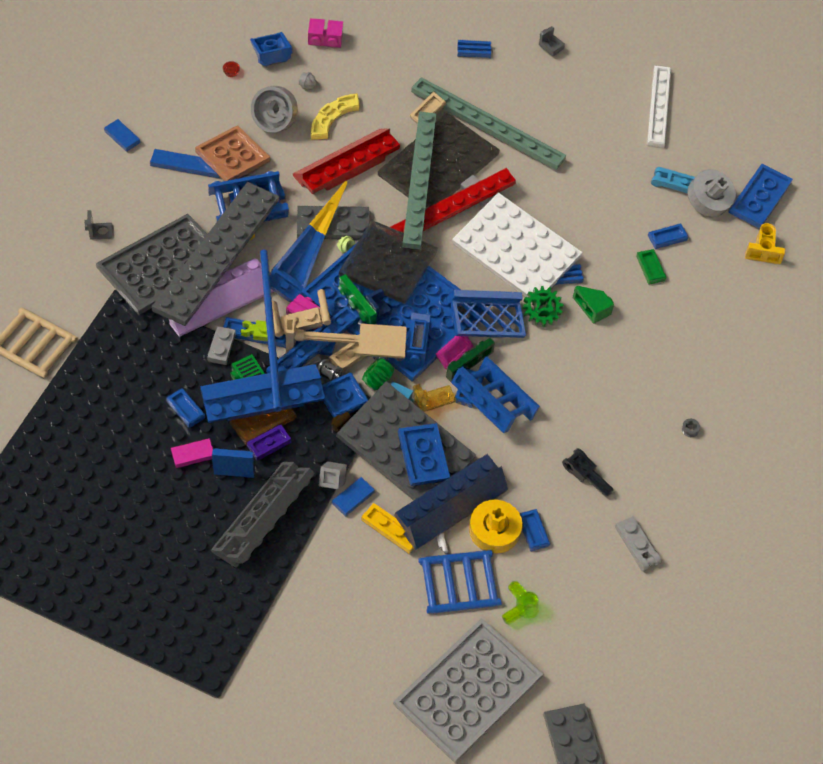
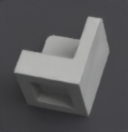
[319,462,347,489]

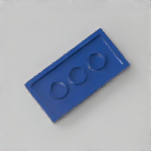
[729,164,793,229]

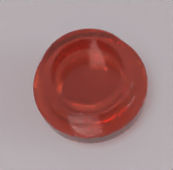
[223,61,240,77]

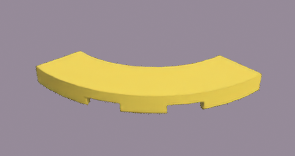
[311,93,359,140]

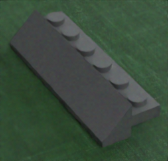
[211,462,315,568]

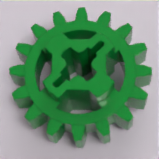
[522,286,564,327]

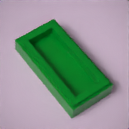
[636,249,666,285]

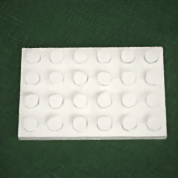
[452,193,582,297]

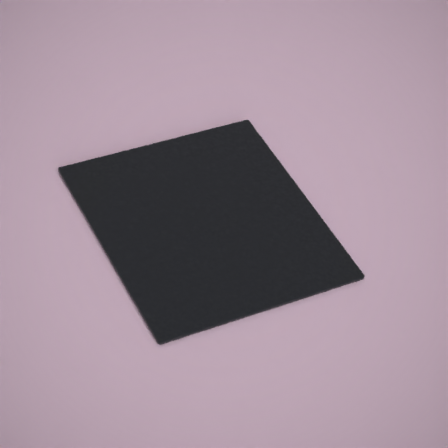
[0,290,371,698]

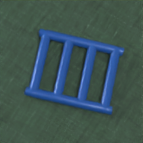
[418,550,502,614]

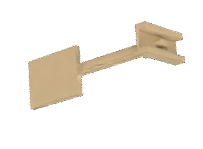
[286,316,406,358]

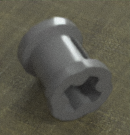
[317,359,343,381]

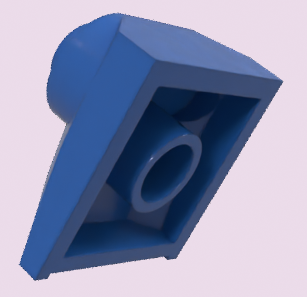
[250,32,292,66]

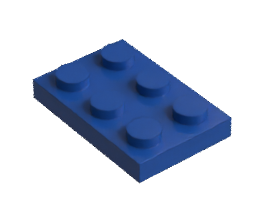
[398,423,450,486]

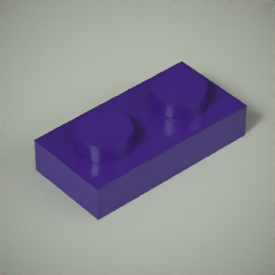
[247,425,291,461]

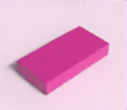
[436,336,473,369]
[171,438,213,468]

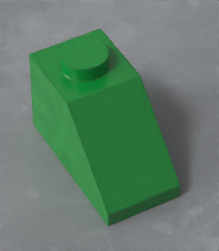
[572,286,614,324]

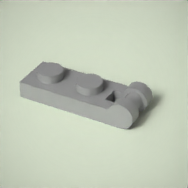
[615,516,661,571]

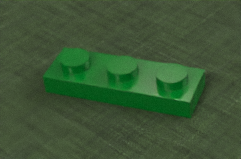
[338,274,377,325]

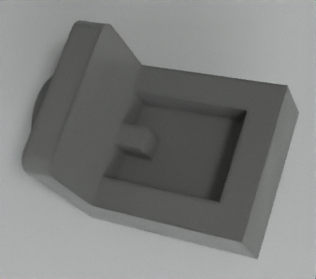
[539,26,565,57]

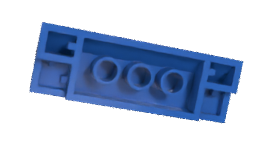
[200,364,325,423]

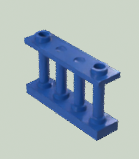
[208,171,289,222]
[451,356,540,433]

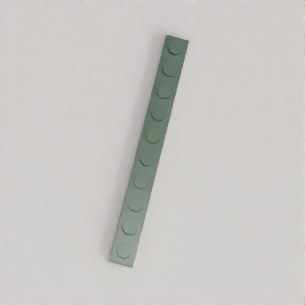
[411,77,566,170]
[402,111,436,250]

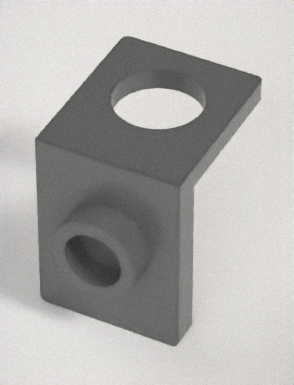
[84,210,112,240]

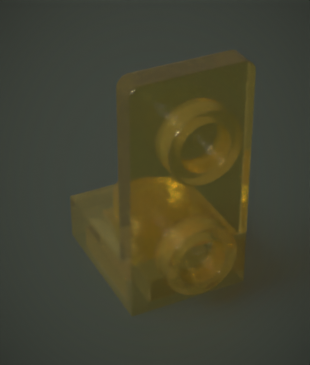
[413,384,456,412]

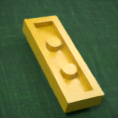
[361,503,414,554]

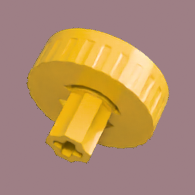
[469,499,522,553]

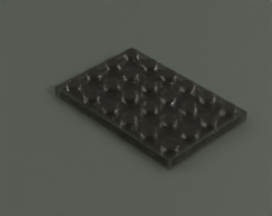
[378,113,500,209]

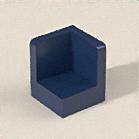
[366,288,391,321]

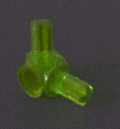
[502,581,539,625]

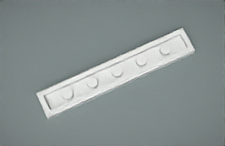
[647,65,671,148]

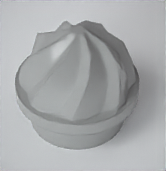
[299,72,316,89]

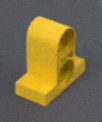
[745,223,785,264]

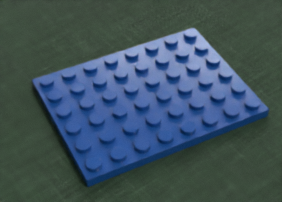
[301,226,484,382]

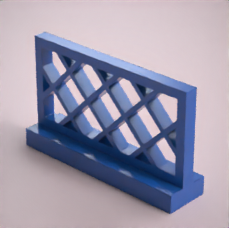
[447,290,526,338]

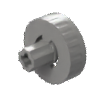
[251,86,298,133]
[688,169,736,217]

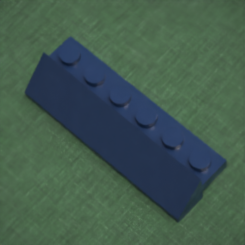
[394,453,508,550]

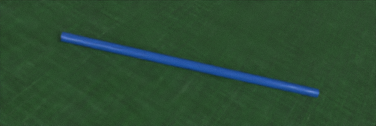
[260,249,282,412]

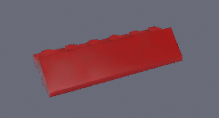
[293,128,400,194]

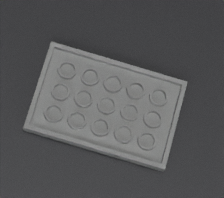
[393,618,543,763]

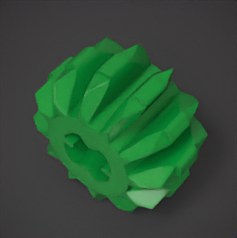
[362,358,394,391]

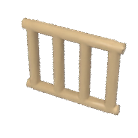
[0,307,78,378]

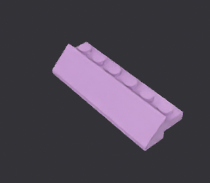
[169,258,274,337]

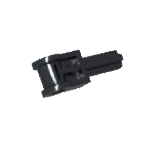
[562,448,614,497]

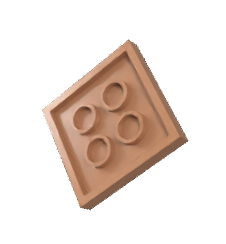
[195,125,270,181]

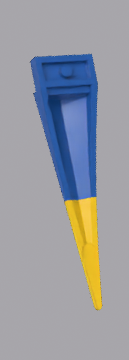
[270,181,347,303]

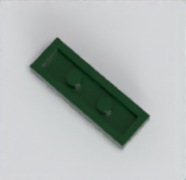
[446,338,495,382]

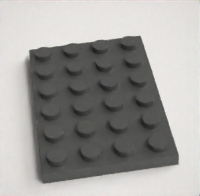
[96,214,207,315]
[336,381,476,500]

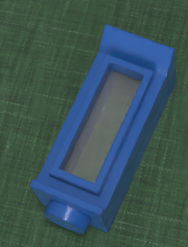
[406,313,430,364]

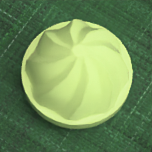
[337,236,356,254]

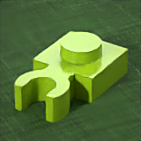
[241,320,268,342]

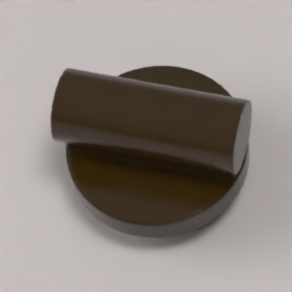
[331,412,351,433]

